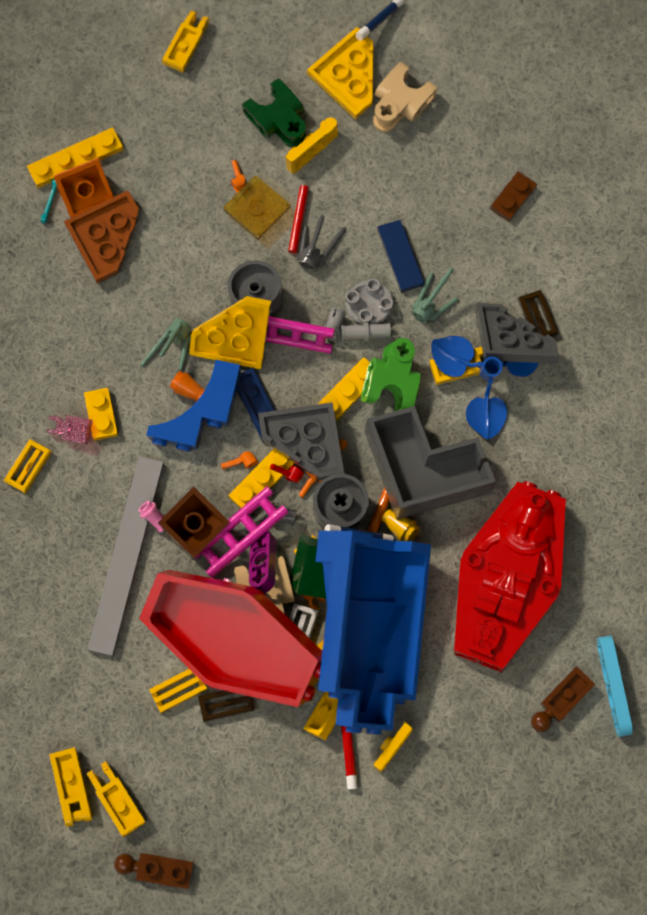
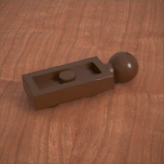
[531,666,595,732]
[114,853,193,889]

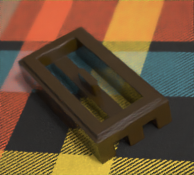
[518,290,558,337]
[198,690,254,722]

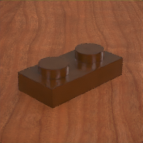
[490,171,537,222]

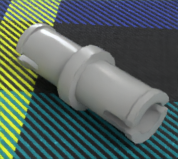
[341,322,391,342]

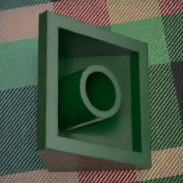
[290,534,326,598]

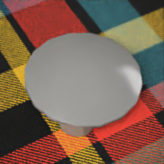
[345,278,393,324]

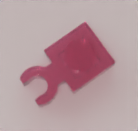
[46,415,93,444]

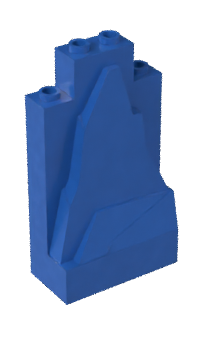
[316,531,431,735]

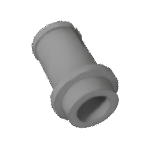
[324,307,346,340]

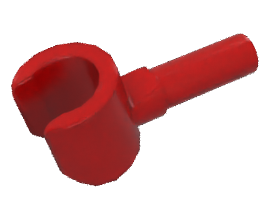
[270,464,304,483]

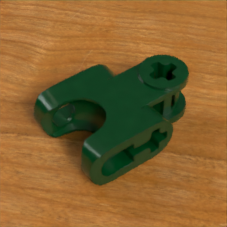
[241,78,306,148]

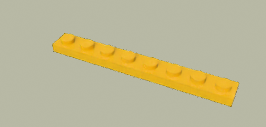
[228,357,370,509]

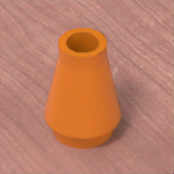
[169,371,205,402]

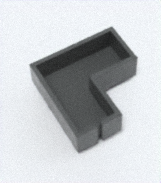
[364,406,496,520]

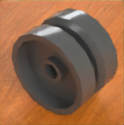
[228,260,284,317]
[313,474,369,531]

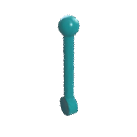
[41,179,57,224]

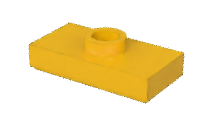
[373,723,412,773]

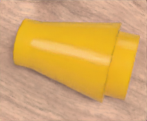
[381,509,420,541]

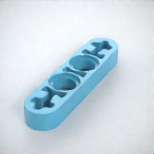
[597,635,633,737]

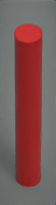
[288,185,309,254]

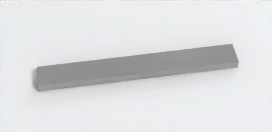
[87,457,164,657]

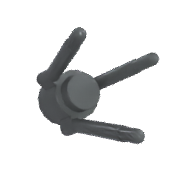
[297,215,346,270]

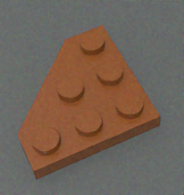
[64,190,140,284]

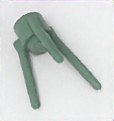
[411,268,458,324]
[140,319,192,371]

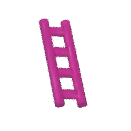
[266,316,335,354]
[195,486,289,578]

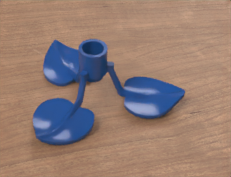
[431,336,539,440]

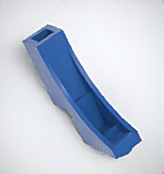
[146,360,242,452]

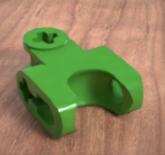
[361,338,421,411]

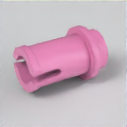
[138,500,164,533]

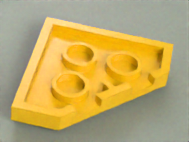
[307,27,373,120]
[189,296,271,370]

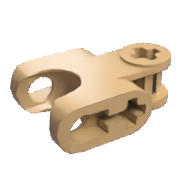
[373,62,438,132]
[234,556,294,614]

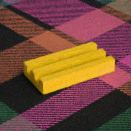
[3,439,52,494]
[149,669,208,714]

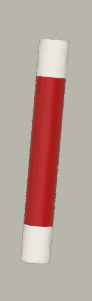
[341,726,358,790]

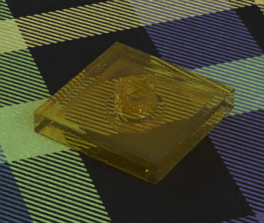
[223,175,291,240]

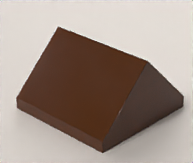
[158,486,230,558]

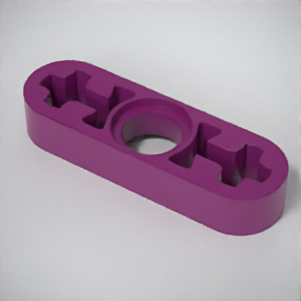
[249,530,276,594]

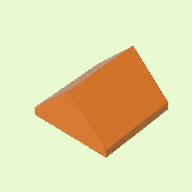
[53,158,113,218]

